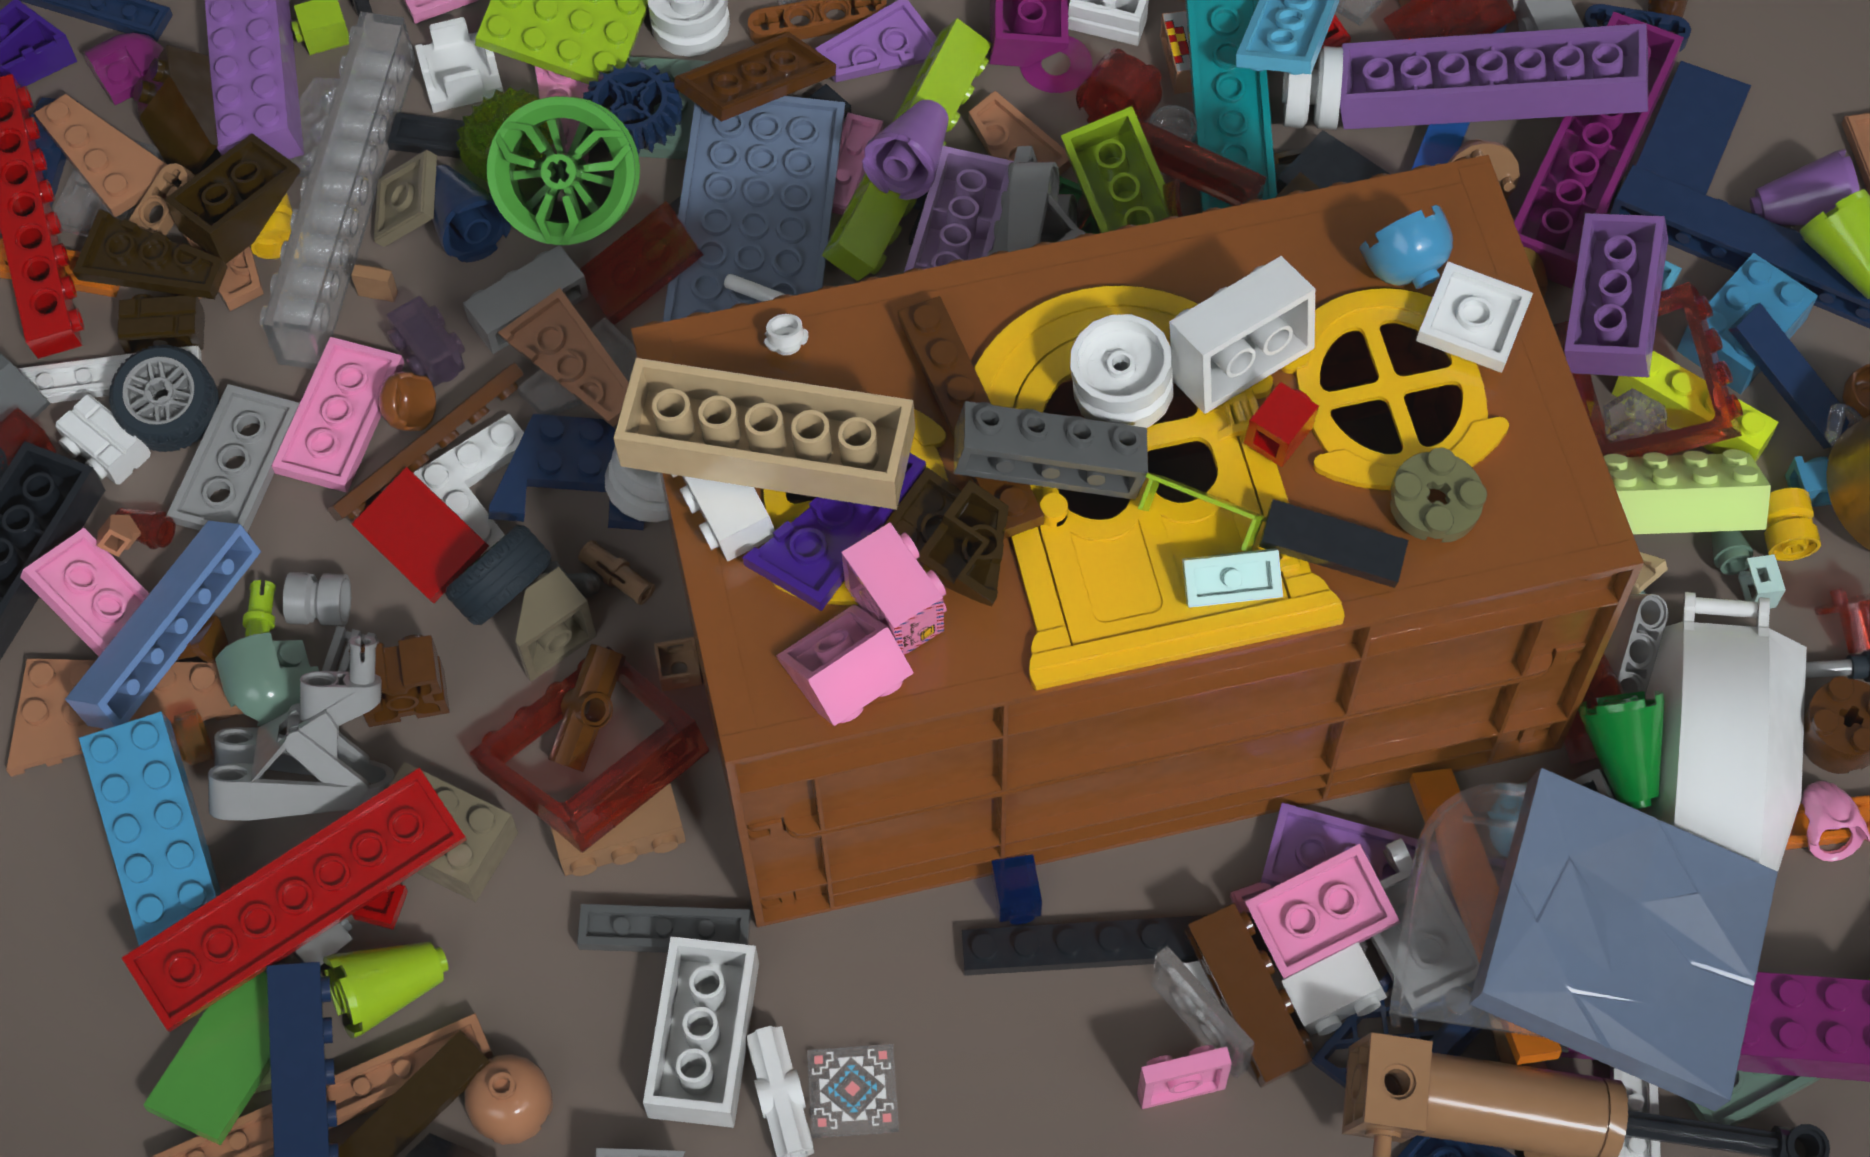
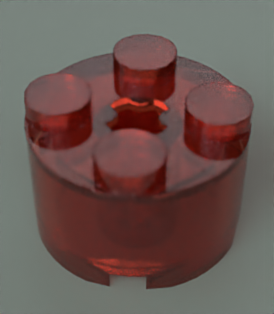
[1076,48,1162,128]

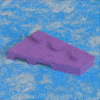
[815,0,937,83]

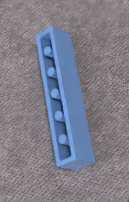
[65,520,261,729]

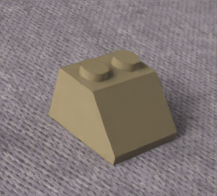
[515,567,597,682]

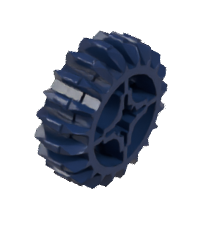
[583,61,683,154]

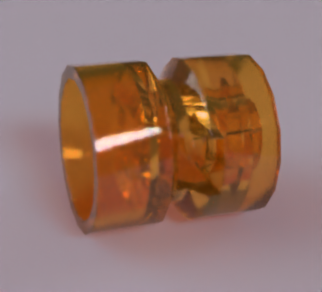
[171,709,214,766]

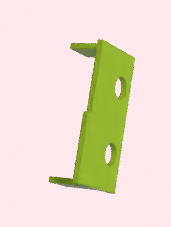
[1138,473,1266,551]

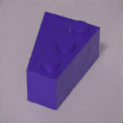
[0,0,77,87]

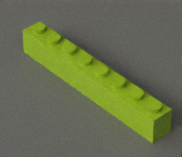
[821,18,992,281]

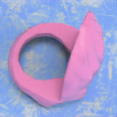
[1801,781,1870,862]

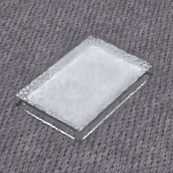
[1152,946,1255,1078]

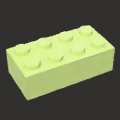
[1604,449,1771,534]

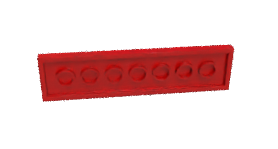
[121,767,467,1032]

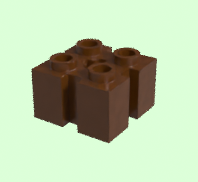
[349,634,450,727]

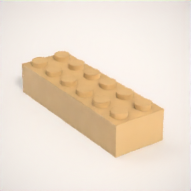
[613,358,915,510]

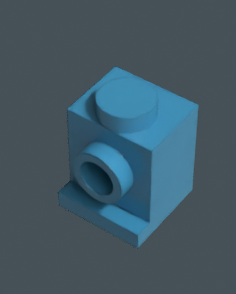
[1785,456,1832,507]

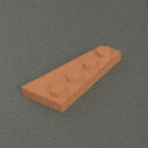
[498,288,629,427]

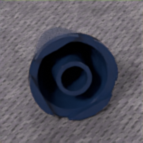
[432,165,512,263]

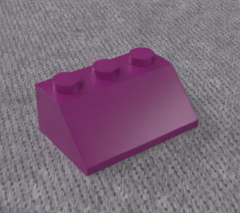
[990,0,1069,67]

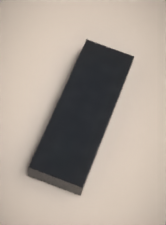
[1259,499,1409,588]

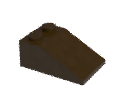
[133,45,218,186]
[164,133,301,264]

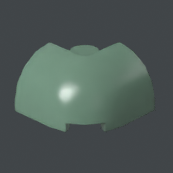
[215,633,319,727]

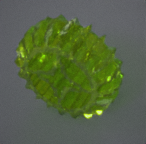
[456,87,554,182]

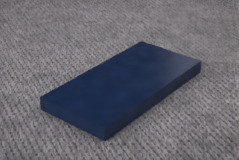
[1636,61,1751,195]

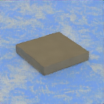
[374,150,437,247]

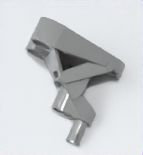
[1007,162,1085,252]
[208,636,395,821]

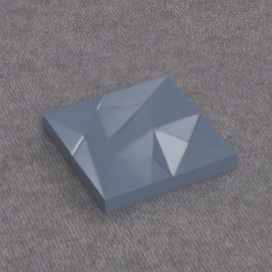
[1469,768,1778,1111]

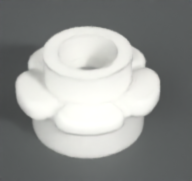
[764,314,809,355]

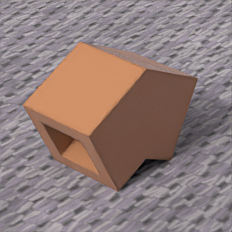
[96,514,141,557]

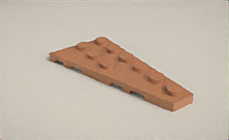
[6,659,244,777]

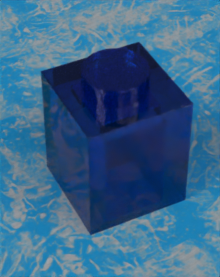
[991,854,1042,925]

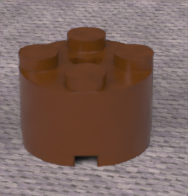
[1803,676,1870,774]

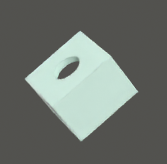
[1738,554,1786,609]

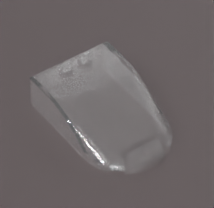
[1389,783,1569,1052]

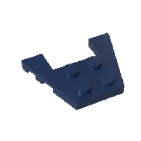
[488,414,645,530]

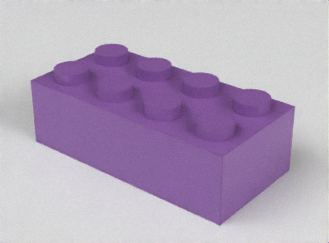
[1564,213,1668,377]

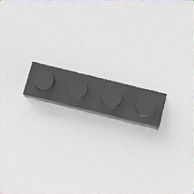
[577,904,751,953]

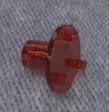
[1814,588,1870,653]

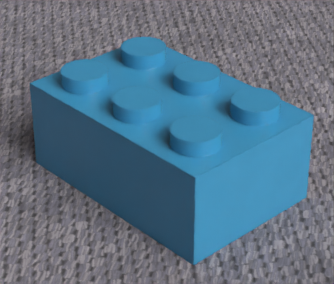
[1677,253,1818,395]

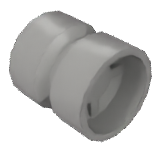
[283,572,351,626]

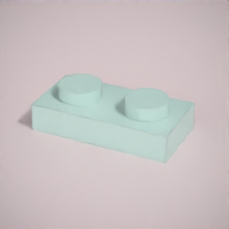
[1182,548,1283,608]

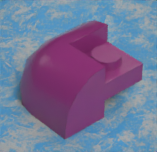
[83,32,164,105]

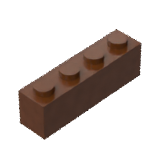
[1185,903,1314,1088]

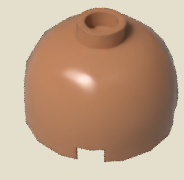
[465,1054,553,1145]

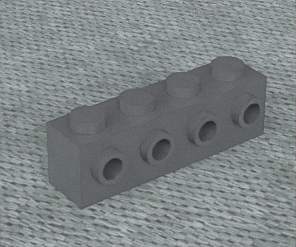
[954,401,1148,500]

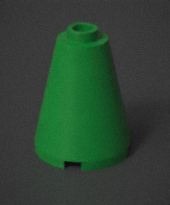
[1578,691,1665,809]

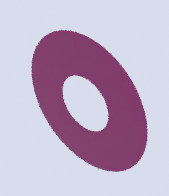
[1020,36,1092,93]

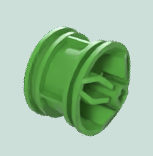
[487,96,640,245]

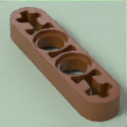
[748,0,887,44]

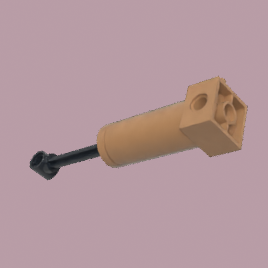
[1342,1032,1830,1157]

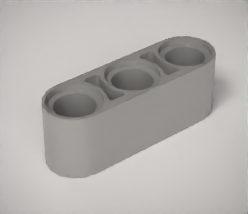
[1590,594,1668,704]

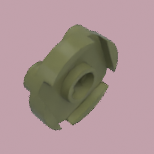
[1390,447,1487,543]

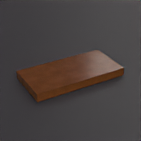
[674,32,836,122]

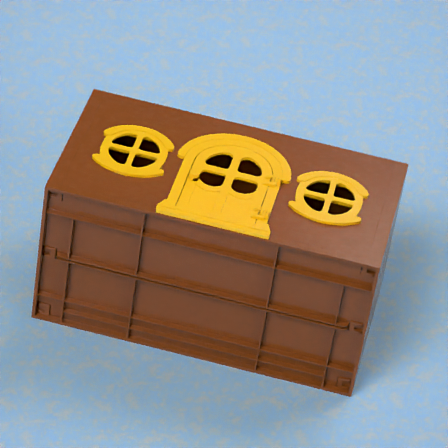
[631,155,1644,927]

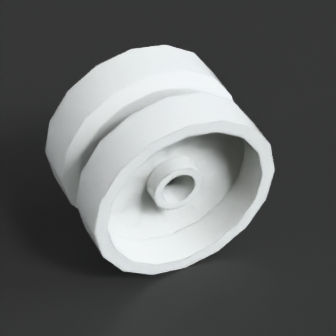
[647,0,730,57]
[1282,46,1343,130]
[1070,314,1173,428]
[605,446,669,522]

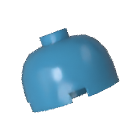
[1359,205,1453,289]

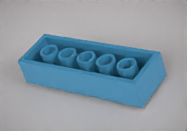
[79,712,222,946]

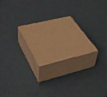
[351,264,398,302]

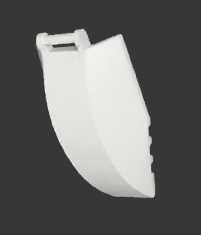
[1637,592,1807,874]

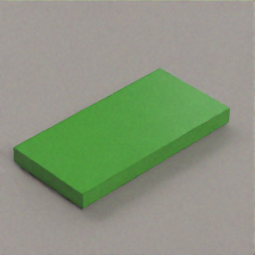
[143,972,271,1145]

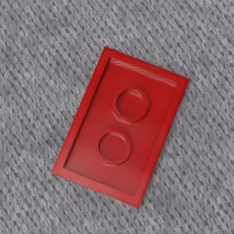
[352,467,489,603]

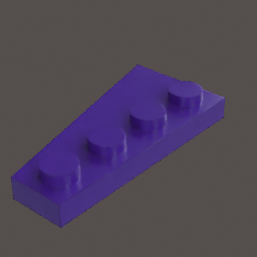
[743,453,926,611]

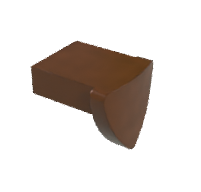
[177,615,229,663]

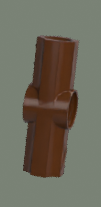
[548,644,626,772]

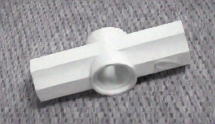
[746,1026,814,1157]

